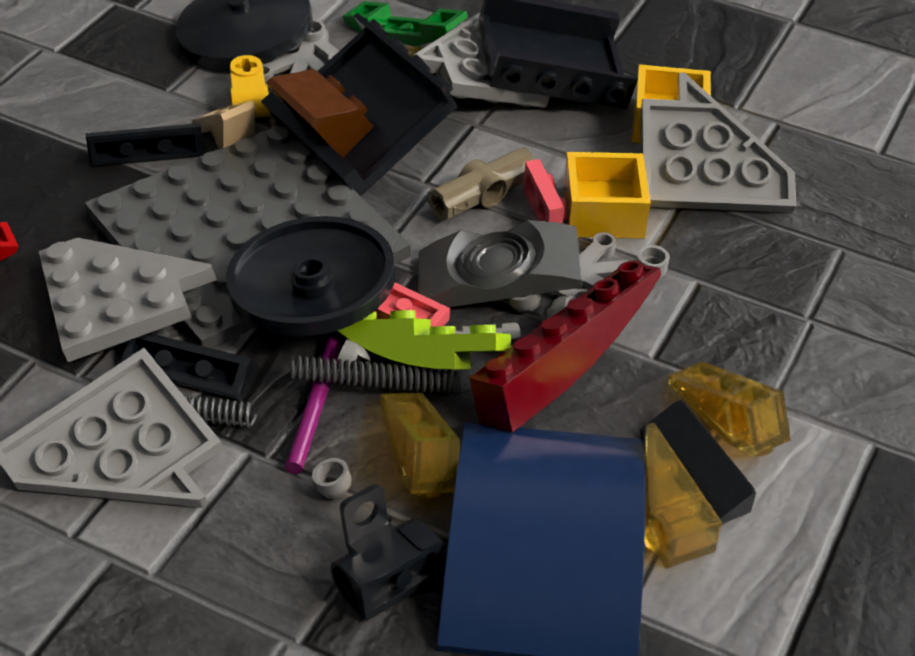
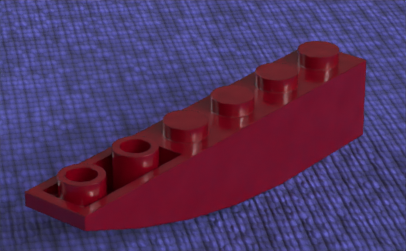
[469,261,661,433]

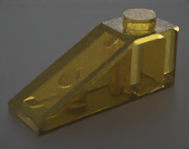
[668,361,791,457]
[380,393,460,498]
[643,423,722,569]

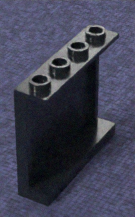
[478,0,638,109]
[261,13,458,196]

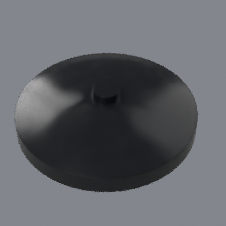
[175,0,313,70]
[226,216,396,336]

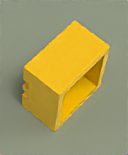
[632,65,711,143]
[563,152,651,239]

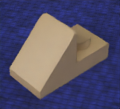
[192,100,255,149]

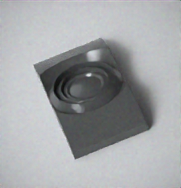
[418,220,582,308]

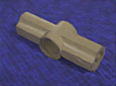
[428,147,533,221]

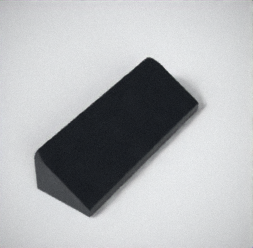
[85,123,204,167]
[119,333,257,401]
[640,399,756,528]

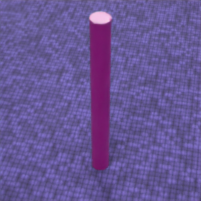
[285,335,344,474]

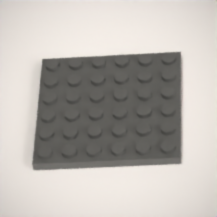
[84,123,411,348]

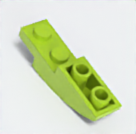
[337,310,511,370]

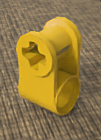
[230,55,270,118]

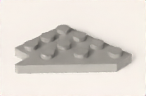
[413,12,550,107]
[641,73,796,213]
[39,237,217,362]
[0,348,223,508]

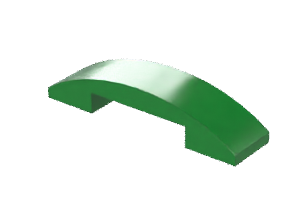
[343,1,468,47]

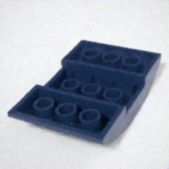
[437,422,646,656]

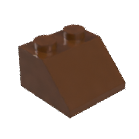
[266,69,374,158]

